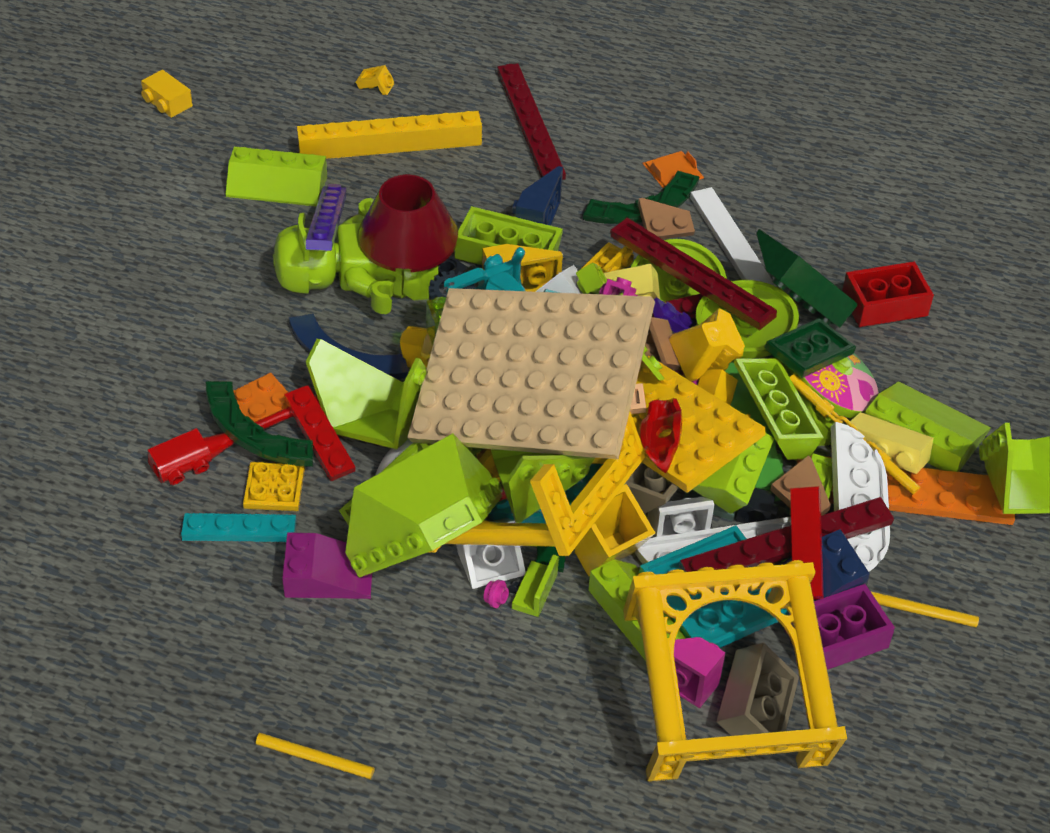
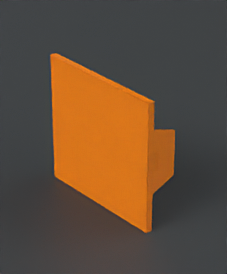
[642,151,704,188]

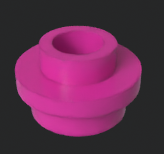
[484,579,509,608]

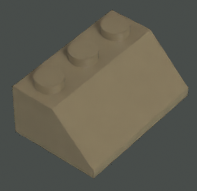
[624,462,679,514]
[716,642,799,736]

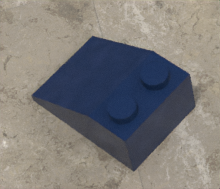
[512,166,563,226]
[780,529,870,601]

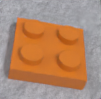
[234,373,288,422]

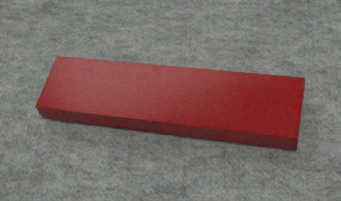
[790,486,824,600]

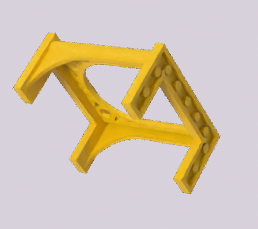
[430,412,646,556]
[623,560,847,781]

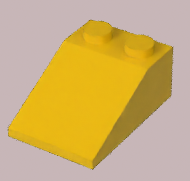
[482,244,563,292]

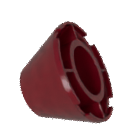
[359,174,458,272]

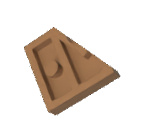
[638,198,695,239]
[770,455,831,515]

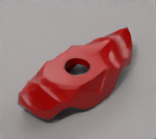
[640,398,683,473]

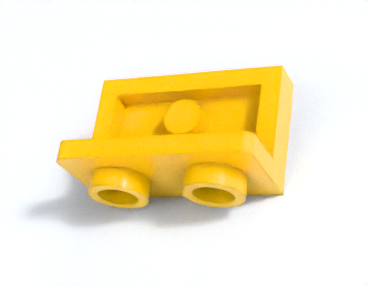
[581,242,634,273]

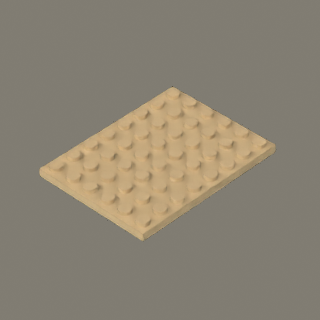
[407,288,655,459]

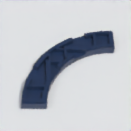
[289,314,409,379]

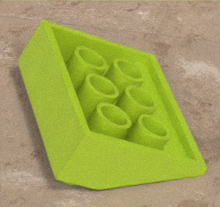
[865,381,991,472]

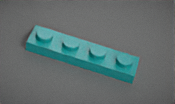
[181,513,297,542]

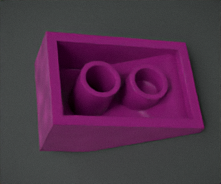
[283,532,372,599]

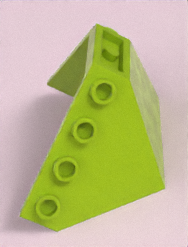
[305,339,427,449]
[979,423,1050,514]
[345,433,503,577]
[491,449,595,523]

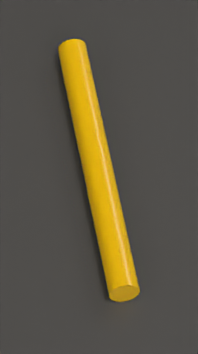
[871,591,979,628]
[256,733,375,780]

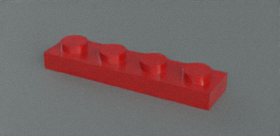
[284,385,356,481]

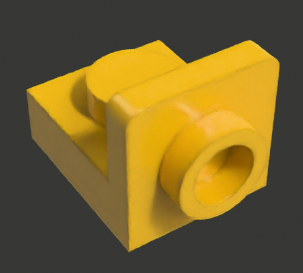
[356,65,394,95]

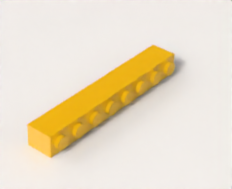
[297,111,482,159]

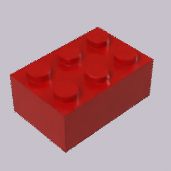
[842,261,934,327]

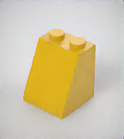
[575,484,655,576]

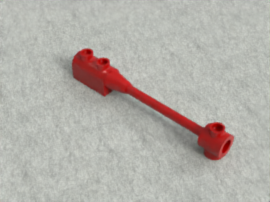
[147,395,320,485]

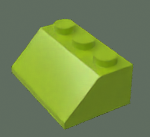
[693,432,775,514]

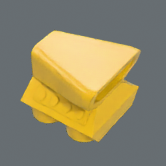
[669,308,745,382]

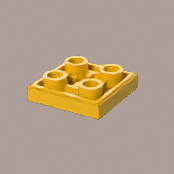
[243,462,305,511]

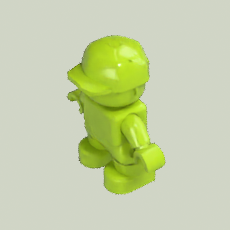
[273,198,438,314]

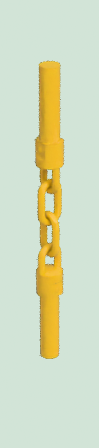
[790,374,920,495]

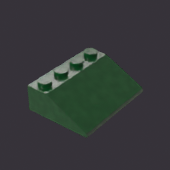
[756,229,858,328]

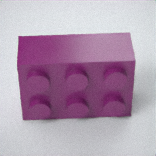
[785,584,895,670]

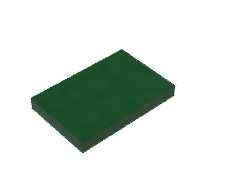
[765,318,856,378]

